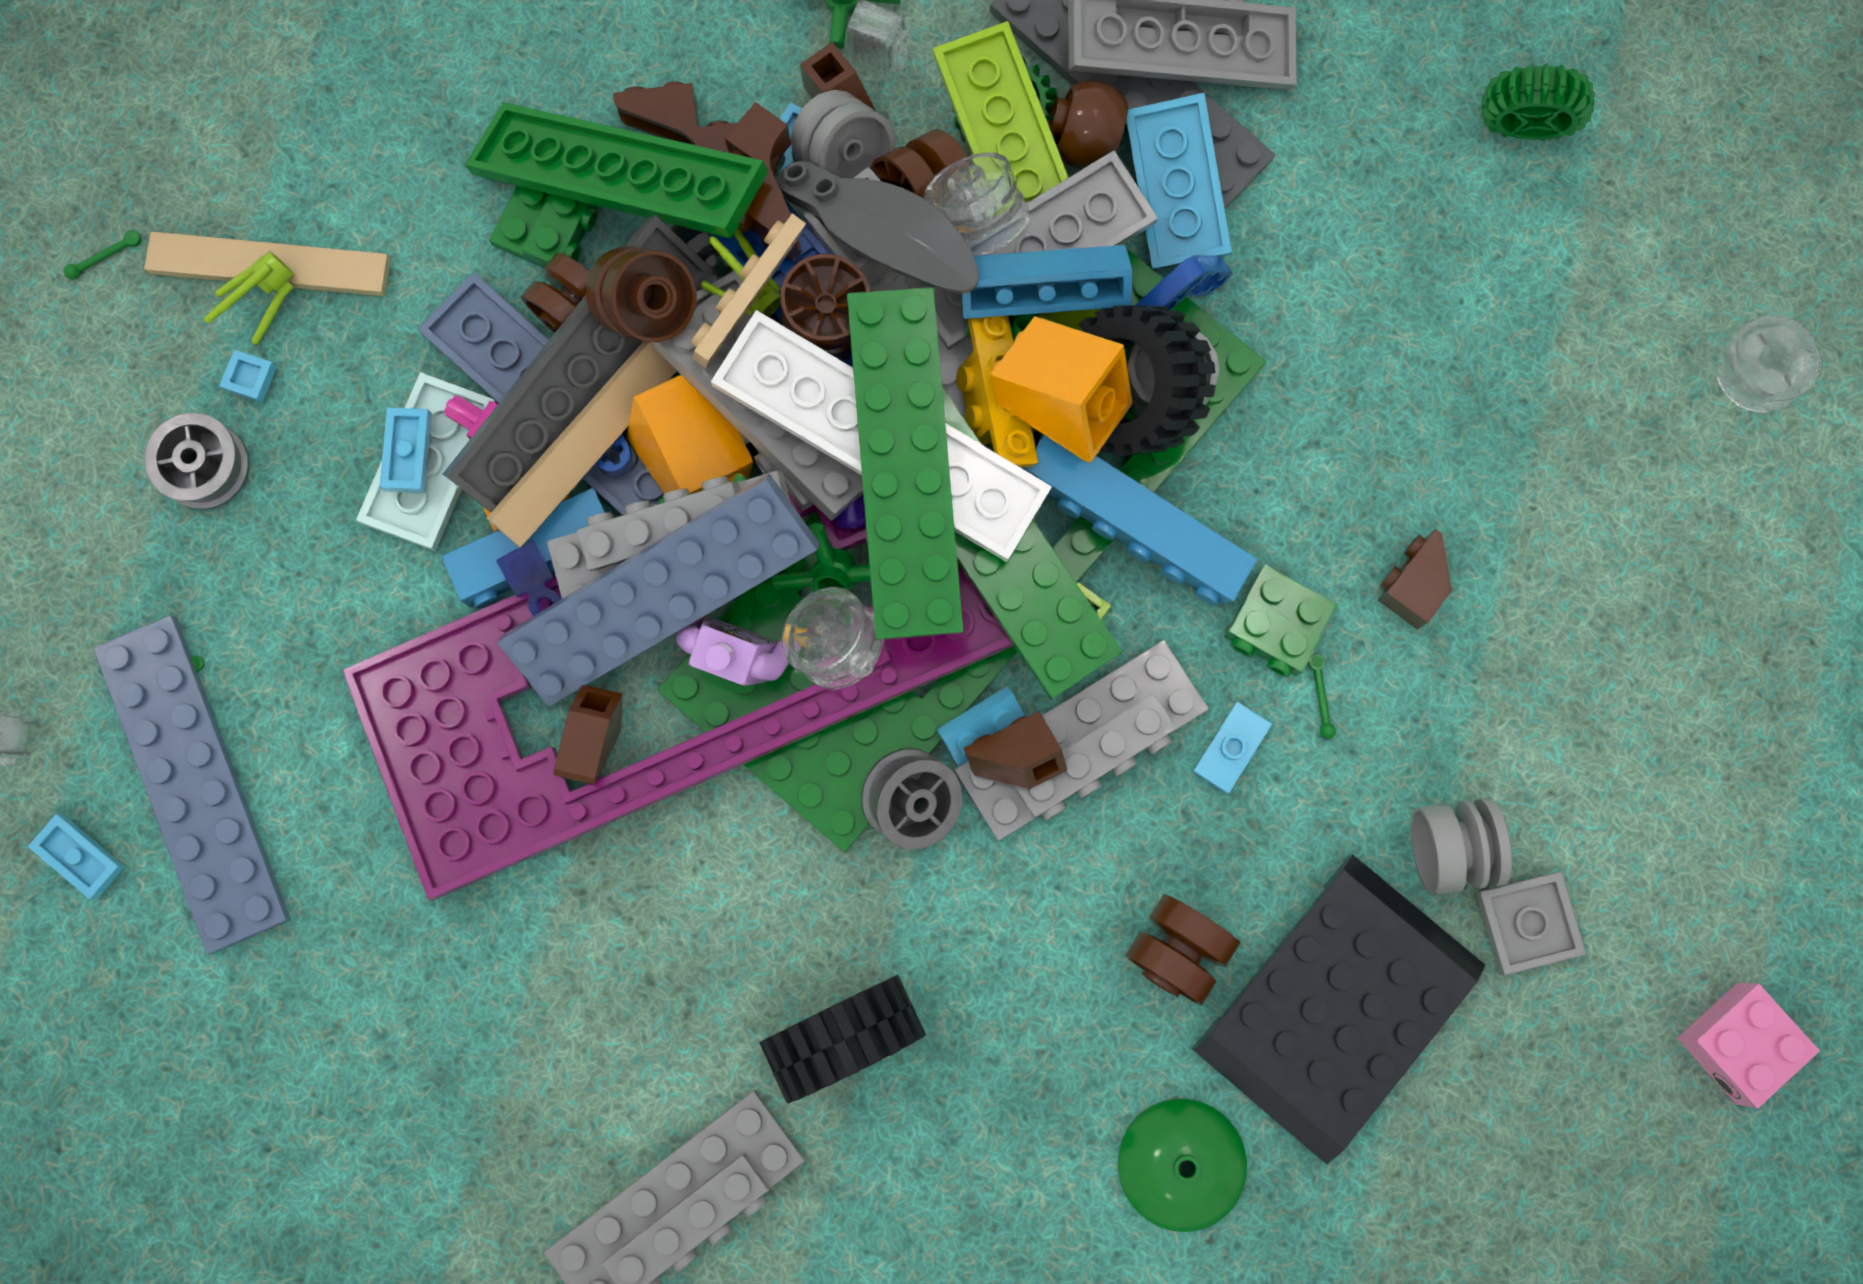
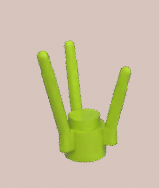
[701,228,781,317]
[204,251,294,345]

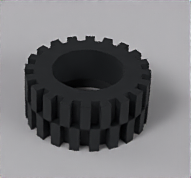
[1078,305,1216,456]
[759,975,926,1104]

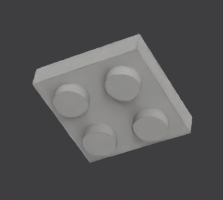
[1476,872,1586,975]

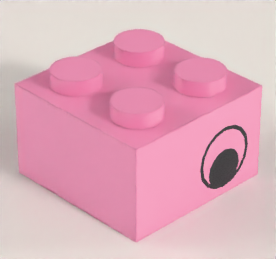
[1677,983,1820,1109]

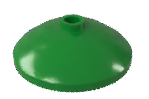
[1118,1098,1247,1232]

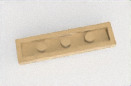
[691,213,806,369]

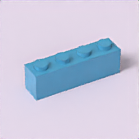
[960,245,1132,319]
[441,488,607,609]

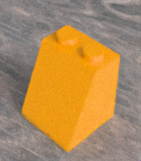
[990,316,1133,463]
[626,375,754,495]

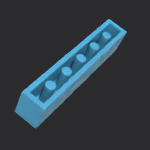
[1022,432,1257,606]

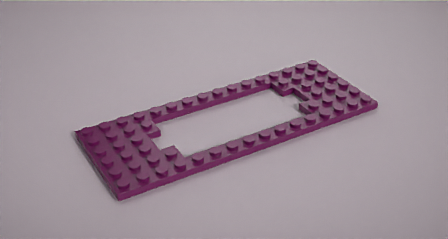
[343,491,1013,901]

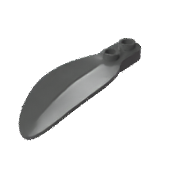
[778,161,979,293]

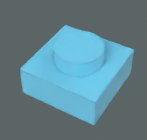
[219,350,277,403]

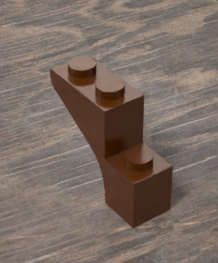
[613,81,737,153]
[725,102,801,262]

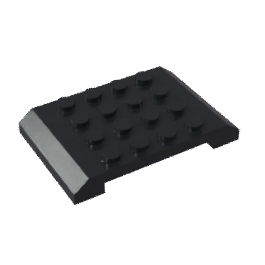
[1192,854,1485,1165]

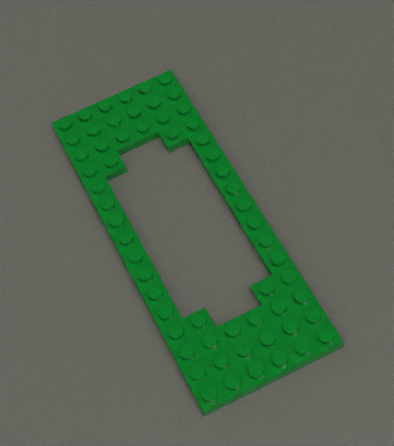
[657,248,1266,853]

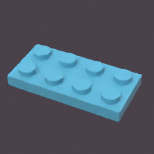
[1126,93,1232,271]

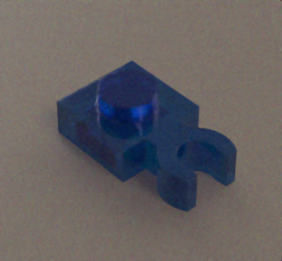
[496,540,561,616]

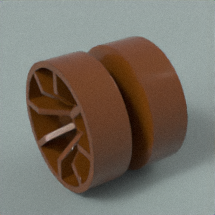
[870,129,976,219]
[586,246,697,342]
[781,254,871,360]
[1124,894,1241,1006]

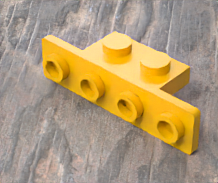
[956,316,1038,468]

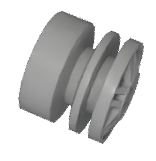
[1411,797,1512,895]

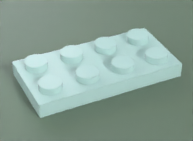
[356,372,498,552]

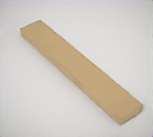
[144,232,391,297]
[486,341,677,548]

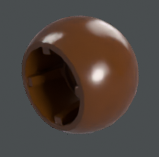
[1048,80,1128,169]

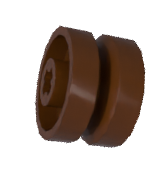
[520,253,590,333]

